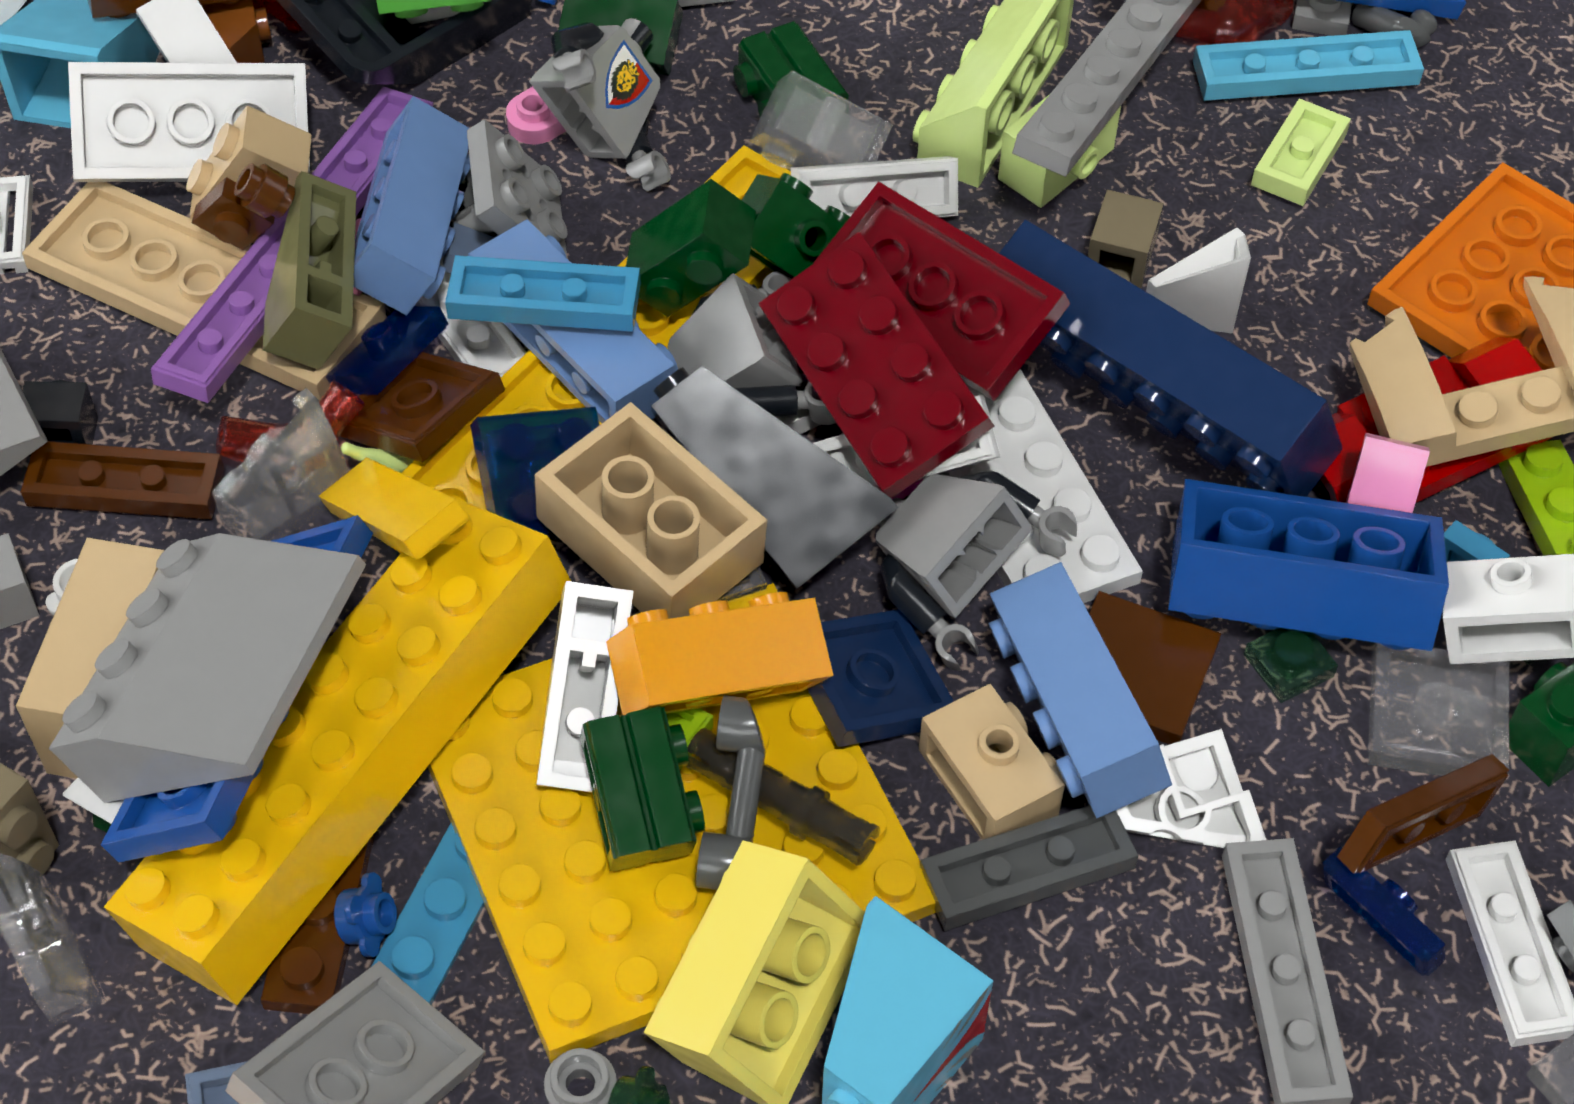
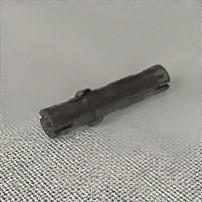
[684,728,880,866]

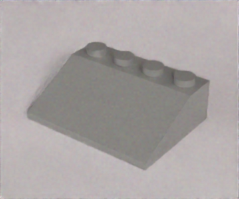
[49,533,366,803]

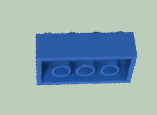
[1168,479,1449,651]

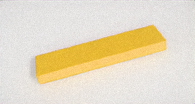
[318,457,469,560]

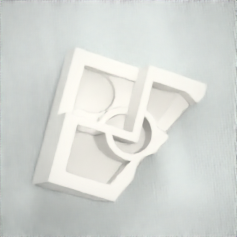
[1116,729,1266,848]

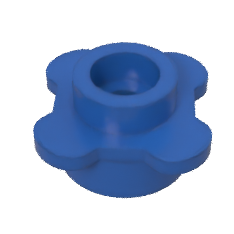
[334,872,397,957]

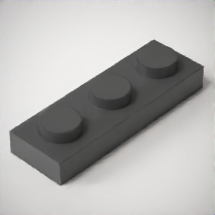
[920,805,1138,931]

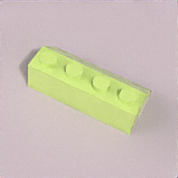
[913,0,1074,188]

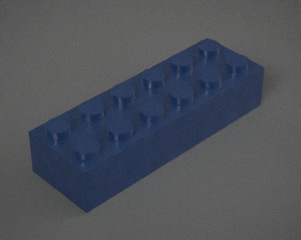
[999,219,1343,497]

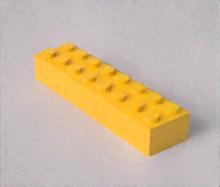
[104,495,572,1006]

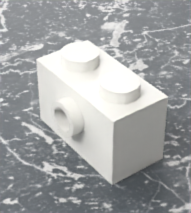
[1443,554,1574,664]

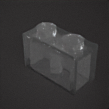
[749,70,893,169]

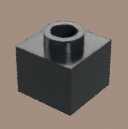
[22,380,98,456]

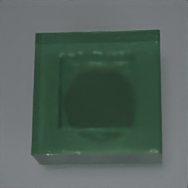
[1244,628,1338,703]

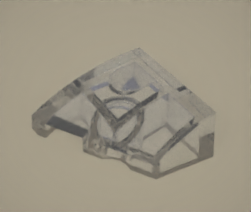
[212,388,349,541]
[0,853,107,1027]

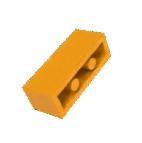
[606,592,834,715]

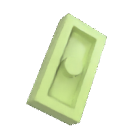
[1251,98,1351,206]

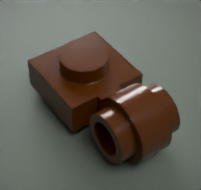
[191,163,295,250]

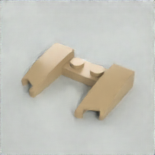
[1350,276,1574,467]

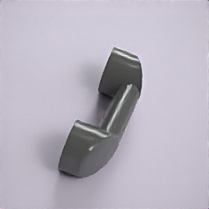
[696,695,766,890]

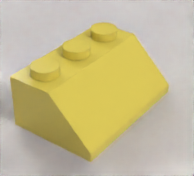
[644,840,865,1104]

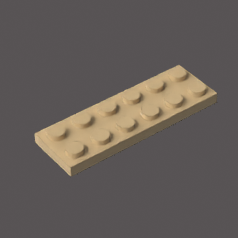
[22,182,387,400]

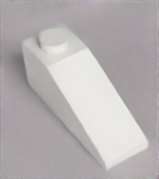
[536,581,634,793]

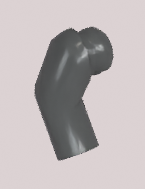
[1352,4,1438,48]

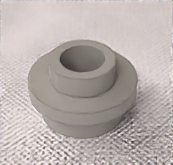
[544,1048,617,1104]

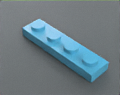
[1193,30,1424,101]

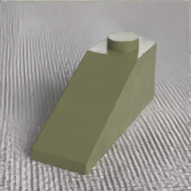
[263,171,356,370]

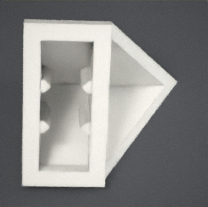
[1146,228,1251,333]

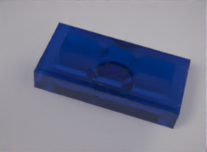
[326,306,449,395]
[1323,846,1446,976]

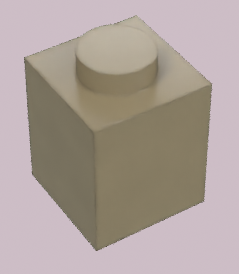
[1087,190,1164,288]

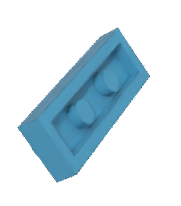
[445,255,641,331]
[371,823,485,1005]

